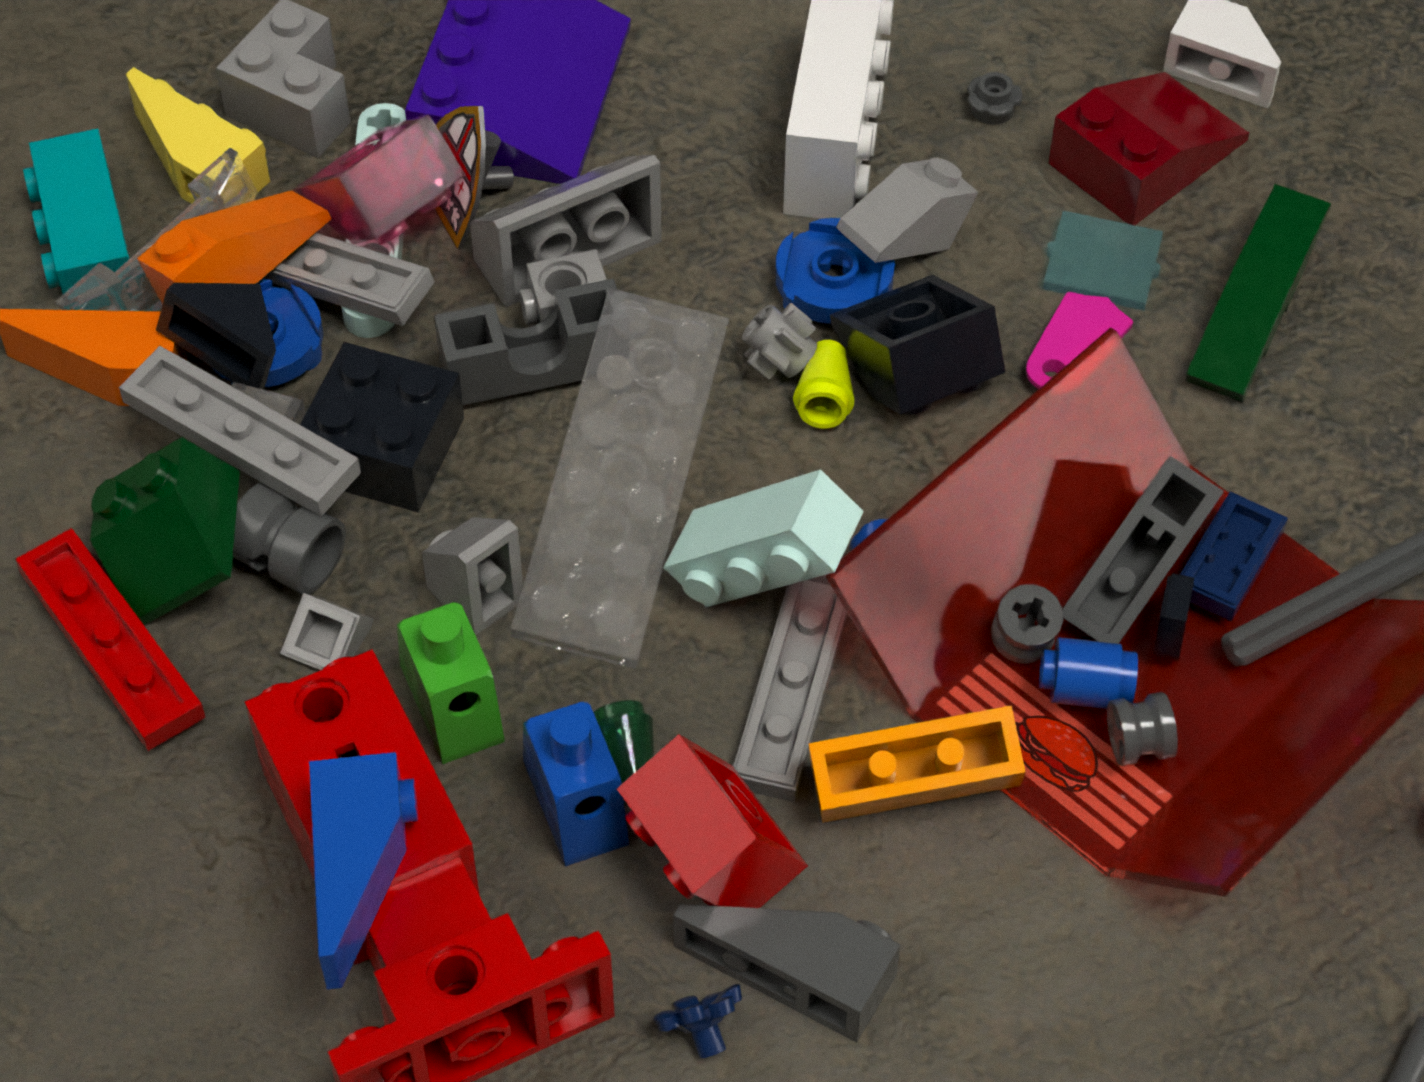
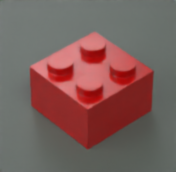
[617,734,808,908]

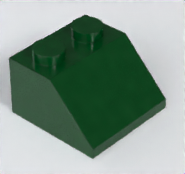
[90,437,240,625]

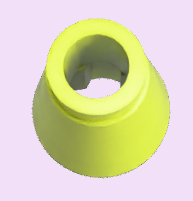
[793,340,854,429]

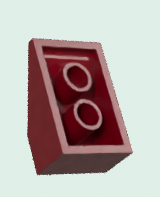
[1048,72,1249,227]

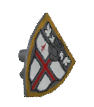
[413,106,514,249]

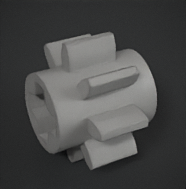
[742,303,817,380]

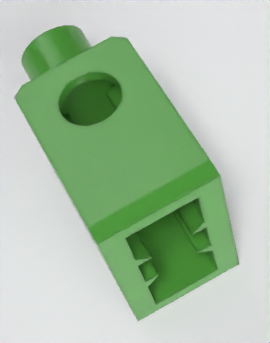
[397,602,505,764]

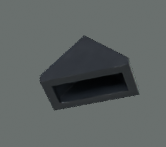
[156,283,276,397]

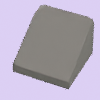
[280,593,374,670]

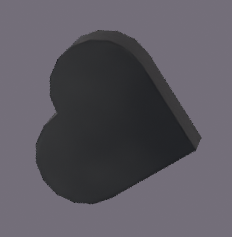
[1153,573,1195,662]

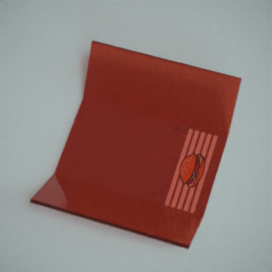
[826,327,1424,897]

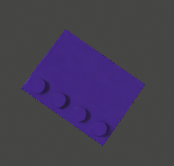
[405,0,631,184]

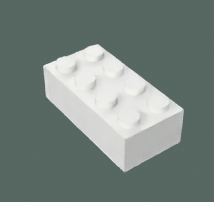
[783,0,894,219]

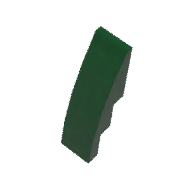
[1186,184,1331,402]

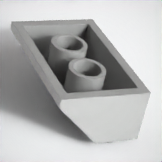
[470,155,662,308]

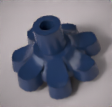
[653,984,742,1058]

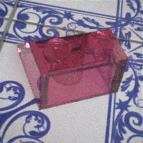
[292,114,466,245]

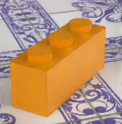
[809,705,1026,823]

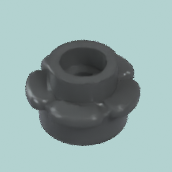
[967,72,1023,125]

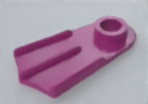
[1026,292,1133,394]

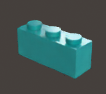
[23,128,138,310]

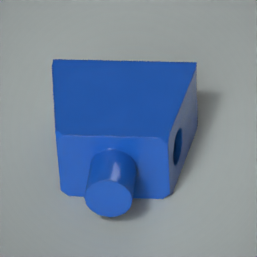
[523,702,629,866]

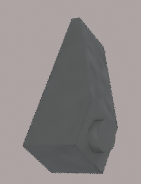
[1062,455,1224,644]
[673,904,901,1042]

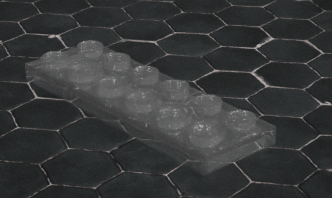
[511,288,729,669]

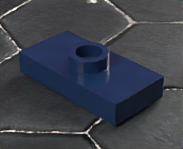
[1180,491,1288,622]

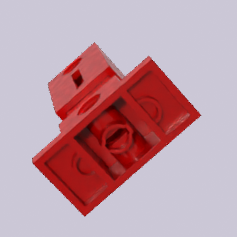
[244,649,615,1082]

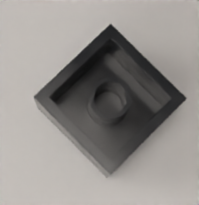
[300,342,464,512]

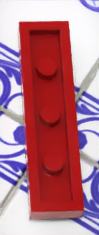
[15,528,206,751]

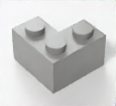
[216,0,351,158]

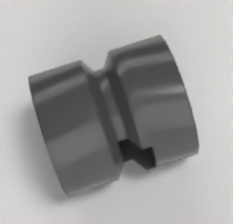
[233,483,346,595]

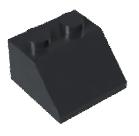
[829,275,1006,415]

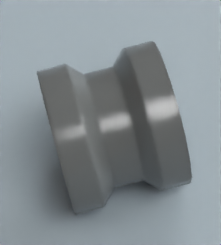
[991,584,1063,663]
[1107,692,1178,766]

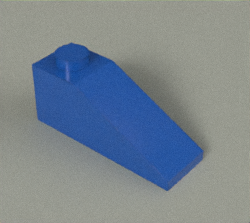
[309,752,418,990]

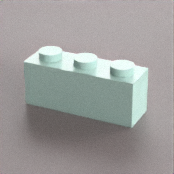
[663,469,864,607]

